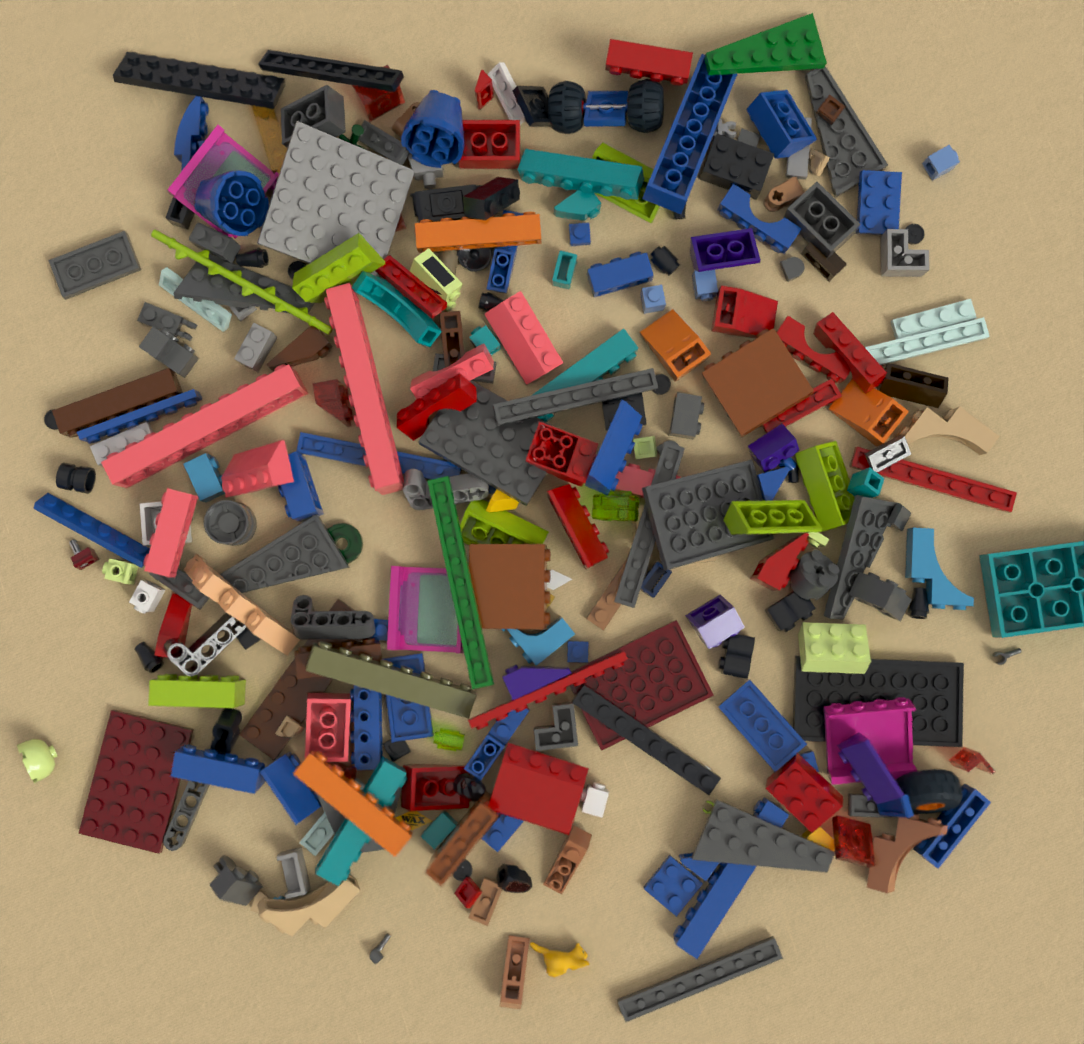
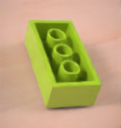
[148,674,246,708]

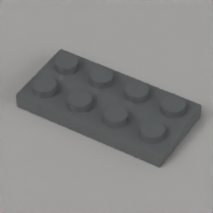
[48,231,141,300]

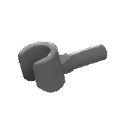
[993,648,1022,665]
[370,933,391,964]

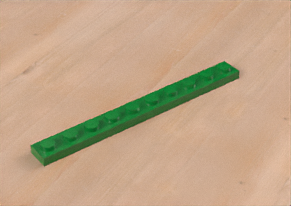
[427,476,494,689]

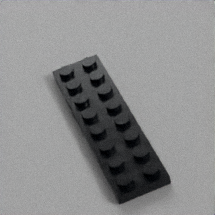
[113,52,285,109]

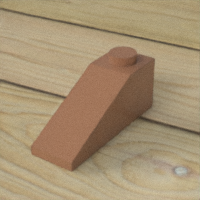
[499,935,530,1009]

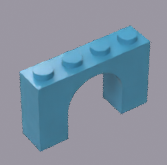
[502,616,575,666]

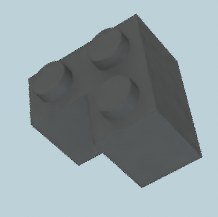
[138,327,199,378]
[849,572,912,622]
[534,702,578,751]

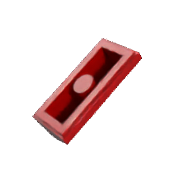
[475,70,494,110]

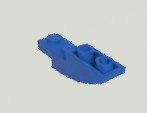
[174,96,209,171]
[487,210,523,294]
[464,699,530,780]

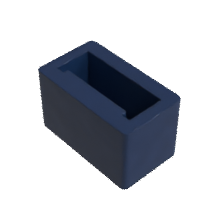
[640,562,672,598]

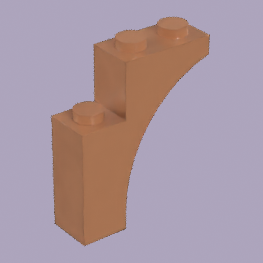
[867,813,948,893]

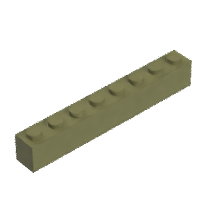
[305,641,477,719]

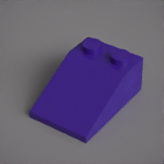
[502,664,571,700]

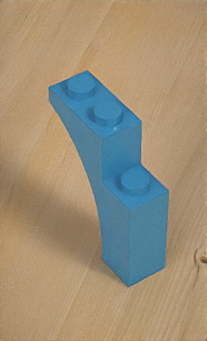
[905,528,974,610]

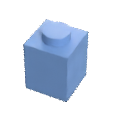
[922,144,960,181]
[692,270,718,302]
[640,284,666,314]

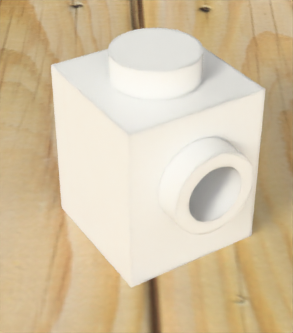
[129,580,165,614]
[580,782,609,817]

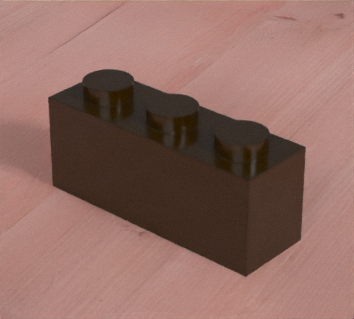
[878,363,949,408]

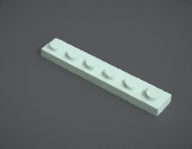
[865,317,990,365]

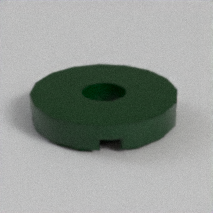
[327,523,363,563]

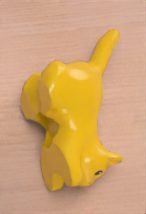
[530,942,590,977]

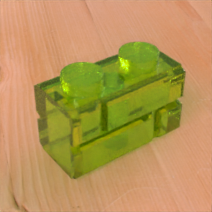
[592,491,640,522]

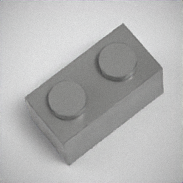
[234,323,277,373]

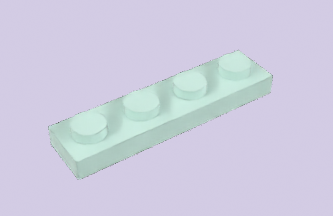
[159,267,232,332]
[890,299,977,339]
[300,776,365,856]

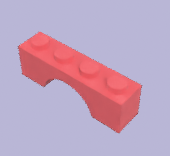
[410,344,494,399]

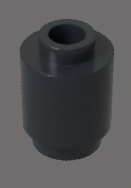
[650,246,680,276]

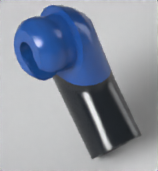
[778,457,799,483]

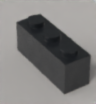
[463,177,520,220]

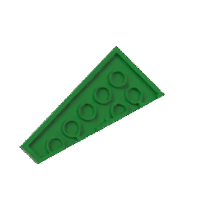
[704,13,827,75]

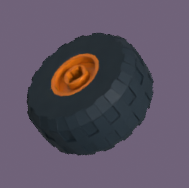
[896,769,962,814]

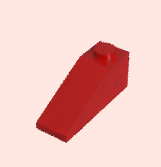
[154,593,192,658]

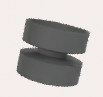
[204,500,257,546]

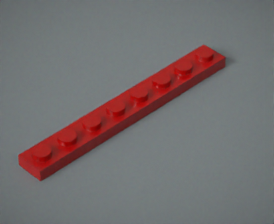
[850,446,1017,513]
[468,651,628,730]

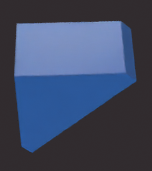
[757,467,790,501]
[679,852,720,881]

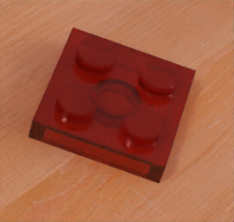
[832,815,875,868]

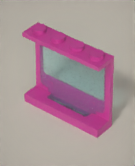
[167,125,279,239]
[387,566,464,654]

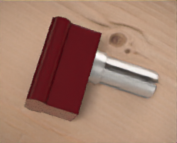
[69,539,99,570]

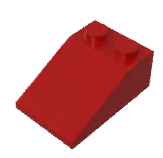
[401,764,470,811]

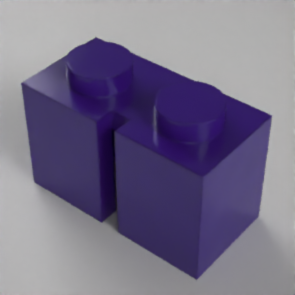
[748,424,800,473]

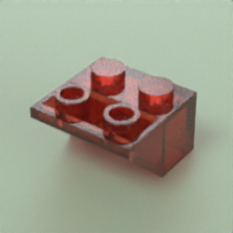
[312,379,353,427]

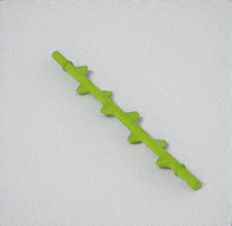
[151,229,333,335]

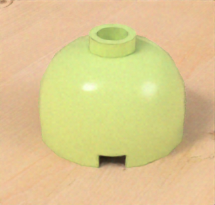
[17,739,58,783]

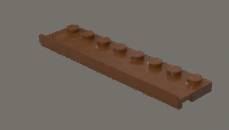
[239,599,362,761]

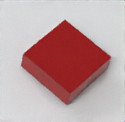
[454,877,482,908]

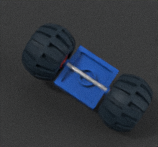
[548,79,664,134]

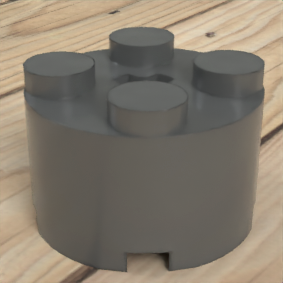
[788,550,840,600]

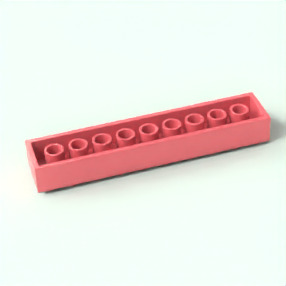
[324,283,404,496]
[101,364,309,488]

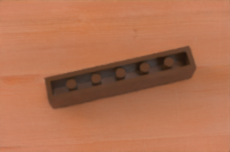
[52,368,183,438]

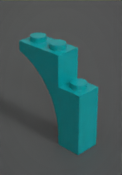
[352,271,442,347]

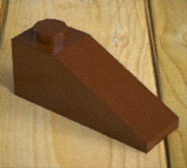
[439,311,464,368]
[266,326,333,372]

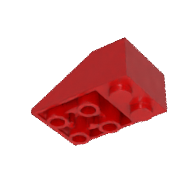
[711,286,778,339]
[525,421,599,487]
[750,533,809,591]

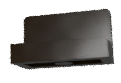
[801,242,847,282]

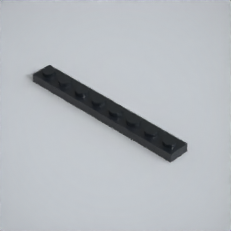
[258,50,404,92]
[572,683,721,795]

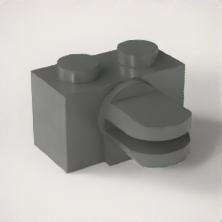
[209,855,263,906]

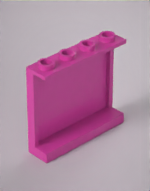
[824,697,917,785]

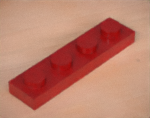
[375,255,447,319]
[762,379,842,434]

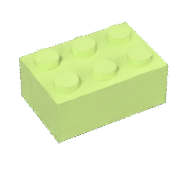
[798,622,871,674]

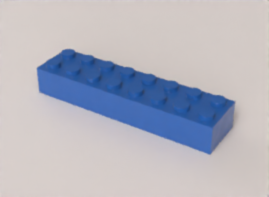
[642,54,737,214]

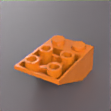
[639,309,711,382]
[828,379,909,447]

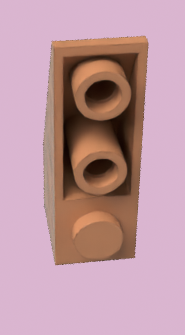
[543,825,592,894]

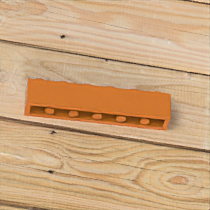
[415,212,542,253]
[293,750,412,857]

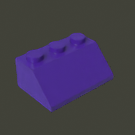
[690,228,761,272]
[837,732,904,804]

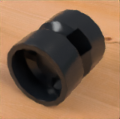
[56,462,96,494]

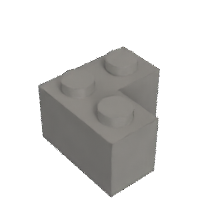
[881,229,929,277]

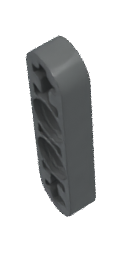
[163,780,209,851]

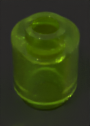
[433,728,465,752]

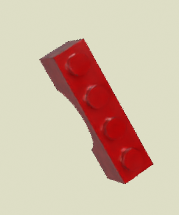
[813,312,887,394]
[776,316,850,384]
[397,373,477,441]

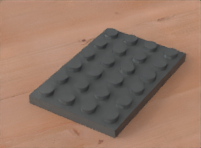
[418,380,551,506]
[642,460,774,571]

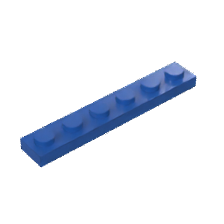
[77,389,202,444]
[34,493,150,568]

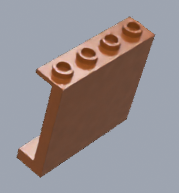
[702,328,814,438]
[469,544,551,629]
[424,791,498,887]

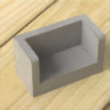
[276,847,311,899]

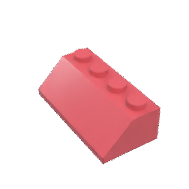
[484,291,563,385]
[221,440,294,498]

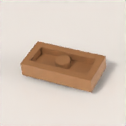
[468,877,502,926]

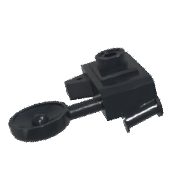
[410,184,492,272]

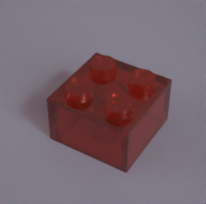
[352,65,405,122]

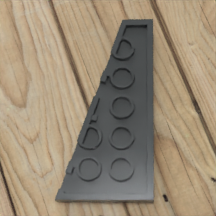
[805,66,888,198]
[174,254,315,313]
[824,495,902,620]
[220,514,350,593]
[691,799,835,873]

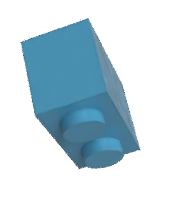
[183,453,225,503]

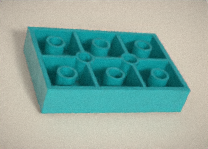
[979,541,1084,638]

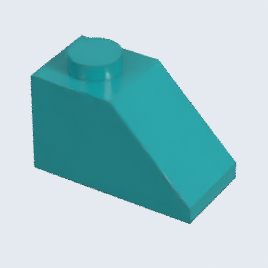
[554,190,601,221]

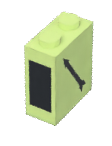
[410,248,463,312]

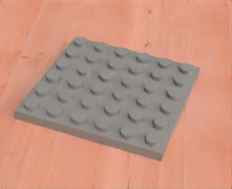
[257,121,415,277]

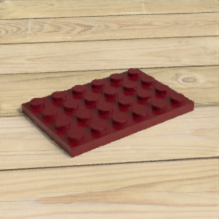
[566,620,714,751]
[78,710,194,854]

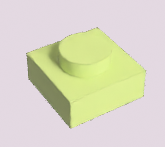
[633,436,657,459]
[805,532,829,548]

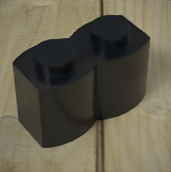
[765,591,816,632]
[718,634,755,679]
[211,708,242,755]

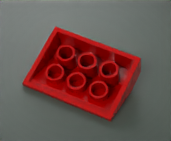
[605,39,693,86]
[547,484,609,570]
[488,743,589,835]

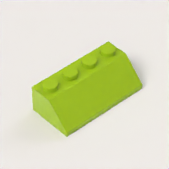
[592,142,661,223]
[292,233,385,303]
[795,441,855,532]
[460,499,549,545]
[723,500,822,534]

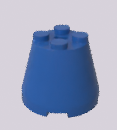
[401,90,464,168]
[194,170,269,236]

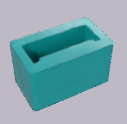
[552,251,577,289]
[420,810,458,850]

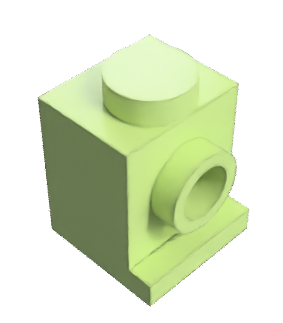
[102,558,139,585]

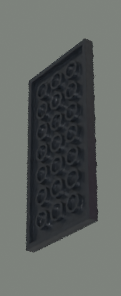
[793,656,964,747]

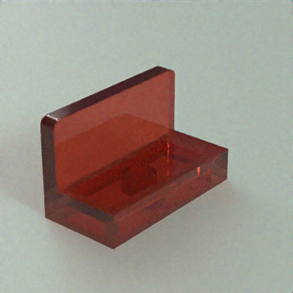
[949,747,996,774]

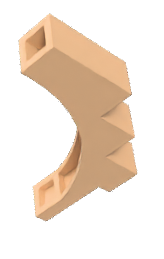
[183,554,301,656]

